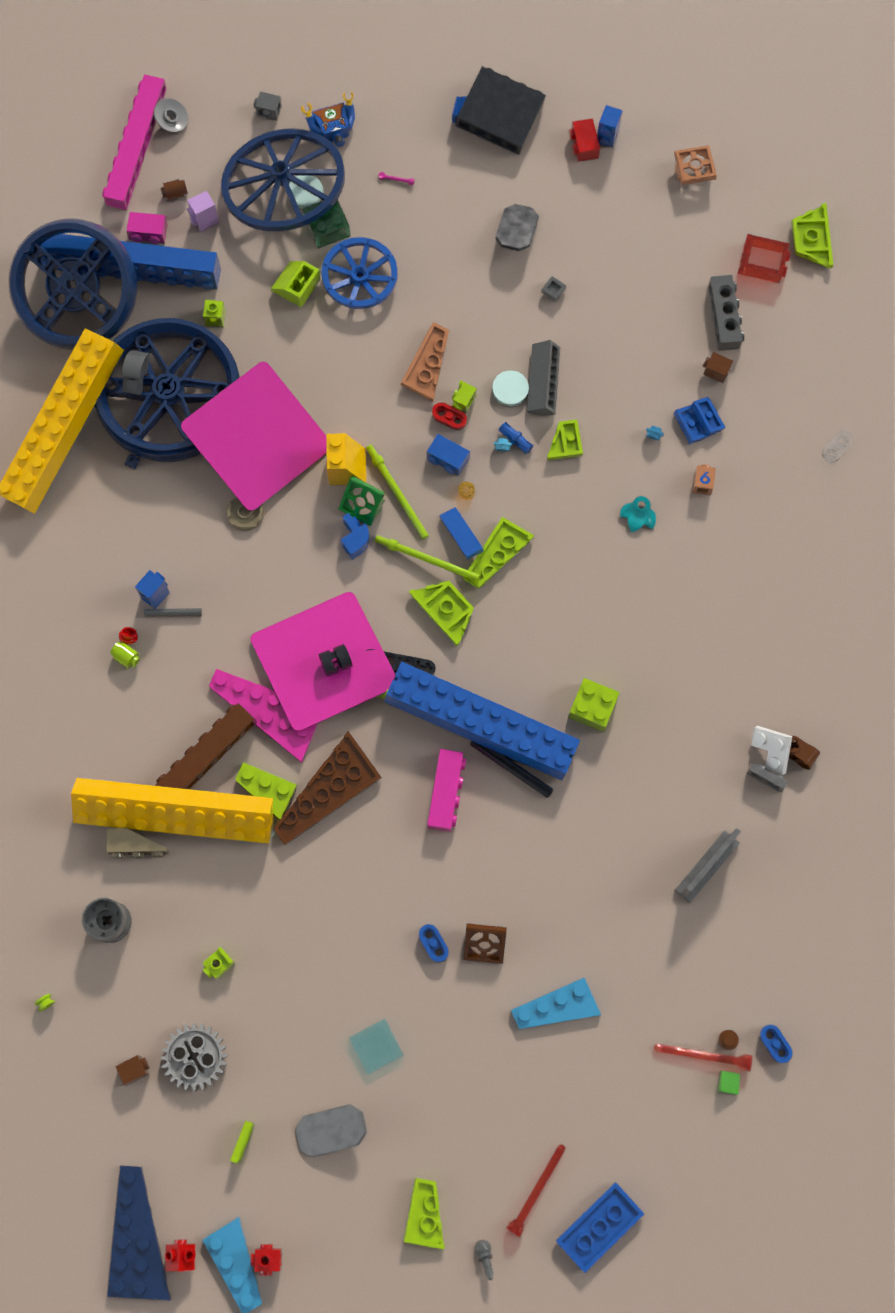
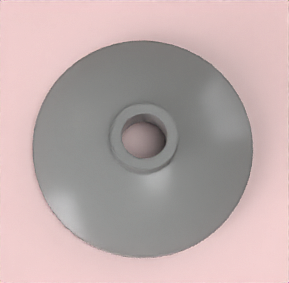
[154,98,188,133]

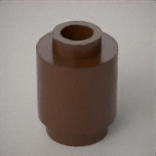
[160,179,188,201]

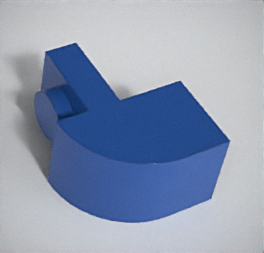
[341,513,369,560]

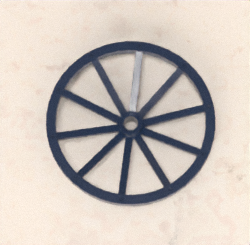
[221,129,345,232]

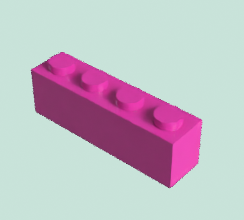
[427,749,466,832]

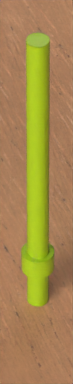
[366,444,429,539]
[375,535,480,582]

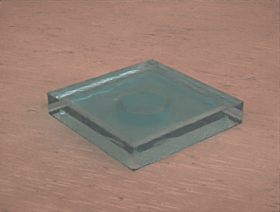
[349,1019,404,1075]

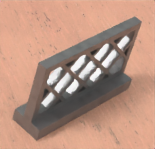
[674,828,741,903]

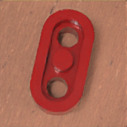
[432,402,467,430]

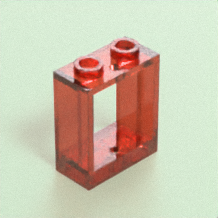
[737,234,791,283]

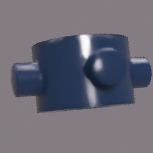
[124,454,140,469]

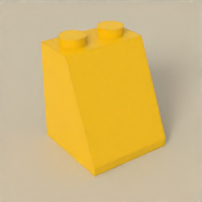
[326,433,366,485]

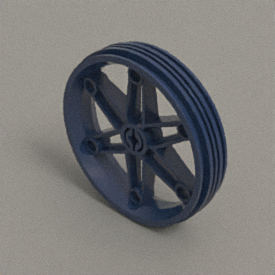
[95,318,240,462]

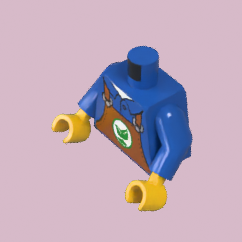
[300,91,355,147]

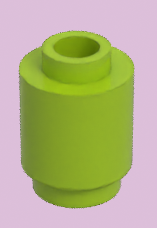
[110,642,140,669]

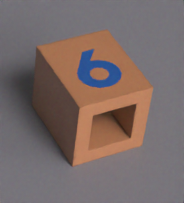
[692,464,716,495]

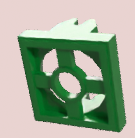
[338,476,385,526]

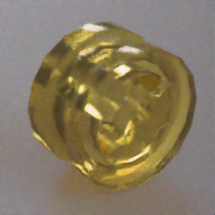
[458,481,475,500]

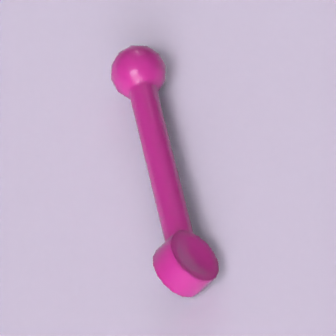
[378,172,415,185]

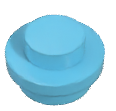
[493,438,512,452]

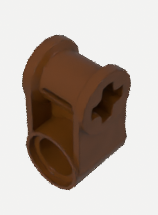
[789,736,820,770]

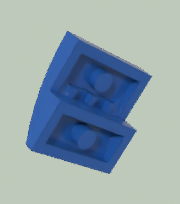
[673,397,726,444]

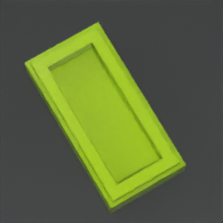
[230,1121,254,1163]

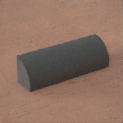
[527,340,560,416]

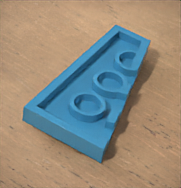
[511,978,601,1029]
[203,1217,262,1313]

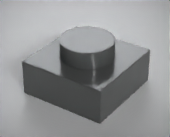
[541,276,567,302]

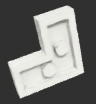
[751,726,792,775]

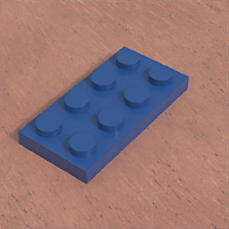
[555,1182,644,1273]

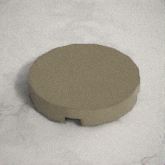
[226,497,264,531]

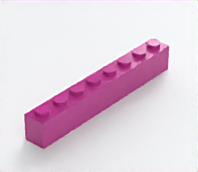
[102,74,167,210]

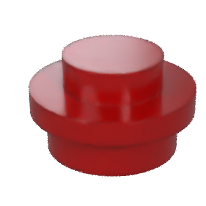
[118,627,138,644]

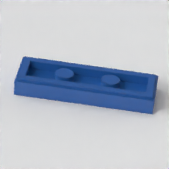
[439,507,484,560]

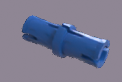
[498,422,534,454]

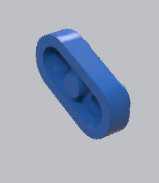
[419,924,449,963]
[759,1025,793,1063]

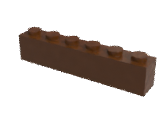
[155,703,257,790]

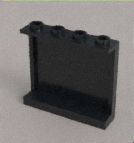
[455,66,546,155]

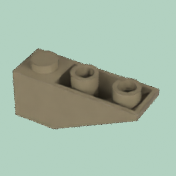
[106,828,169,858]

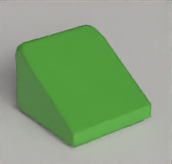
[718,1071,740,1095]

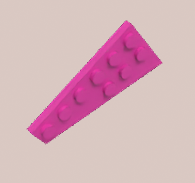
[209,669,318,763]

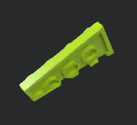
[463,517,534,589]

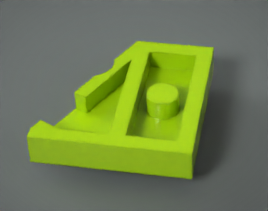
[547,419,583,461]

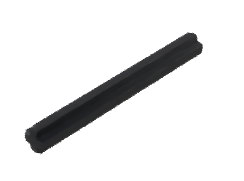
[470,741,553,798]

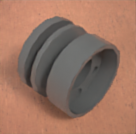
[82,898,132,943]

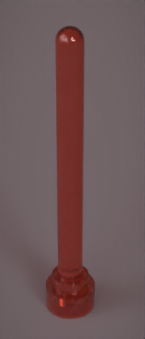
[654,1043,752,1072]
[506,1144,565,1237]

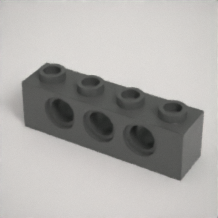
[708,275,744,351]

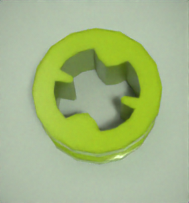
[34,993,55,1012]

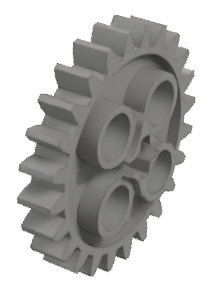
[161,1023,228,1091]

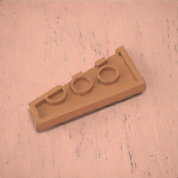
[400,322,449,402]

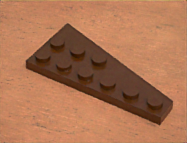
[273,731,382,845]

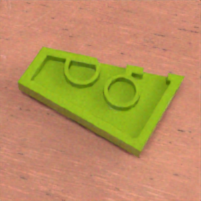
[235,762,297,820]
[403,1178,445,1250]

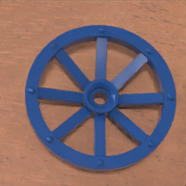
[321,237,398,309]

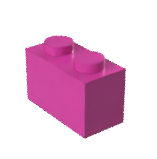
[126,212,168,244]

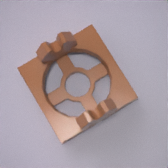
[674,145,717,185]

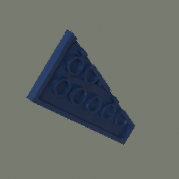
[107,1166,171,1300]

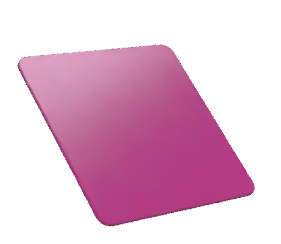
[181,362,327,511]
[251,592,395,731]

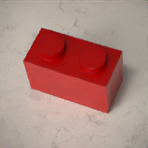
[569,118,600,162]

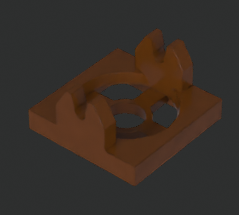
[463,923,507,964]

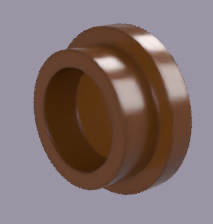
[718,1030,739,1050]

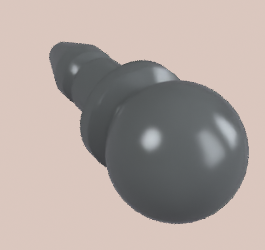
[475,1240,493,1280]

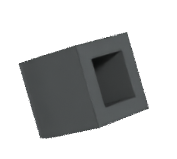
[122,350,149,395]

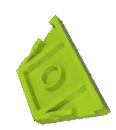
[791,203,834,269]
[409,581,474,646]

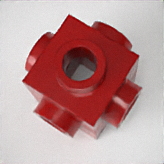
[165,1239,196,1272]
[251,1244,282,1276]

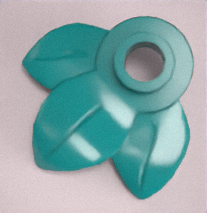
[619,496,656,532]

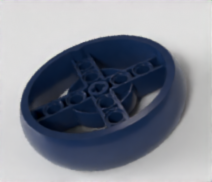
[8,218,138,350]

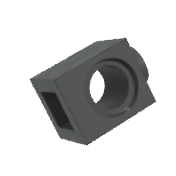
[254,91,282,121]

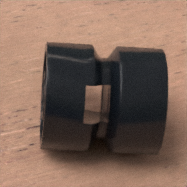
[318,644,353,677]

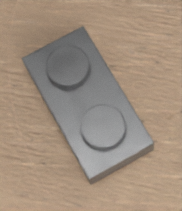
[746,763,788,792]

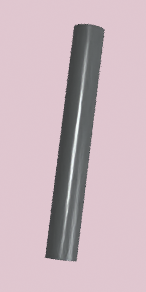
[144,608,202,617]

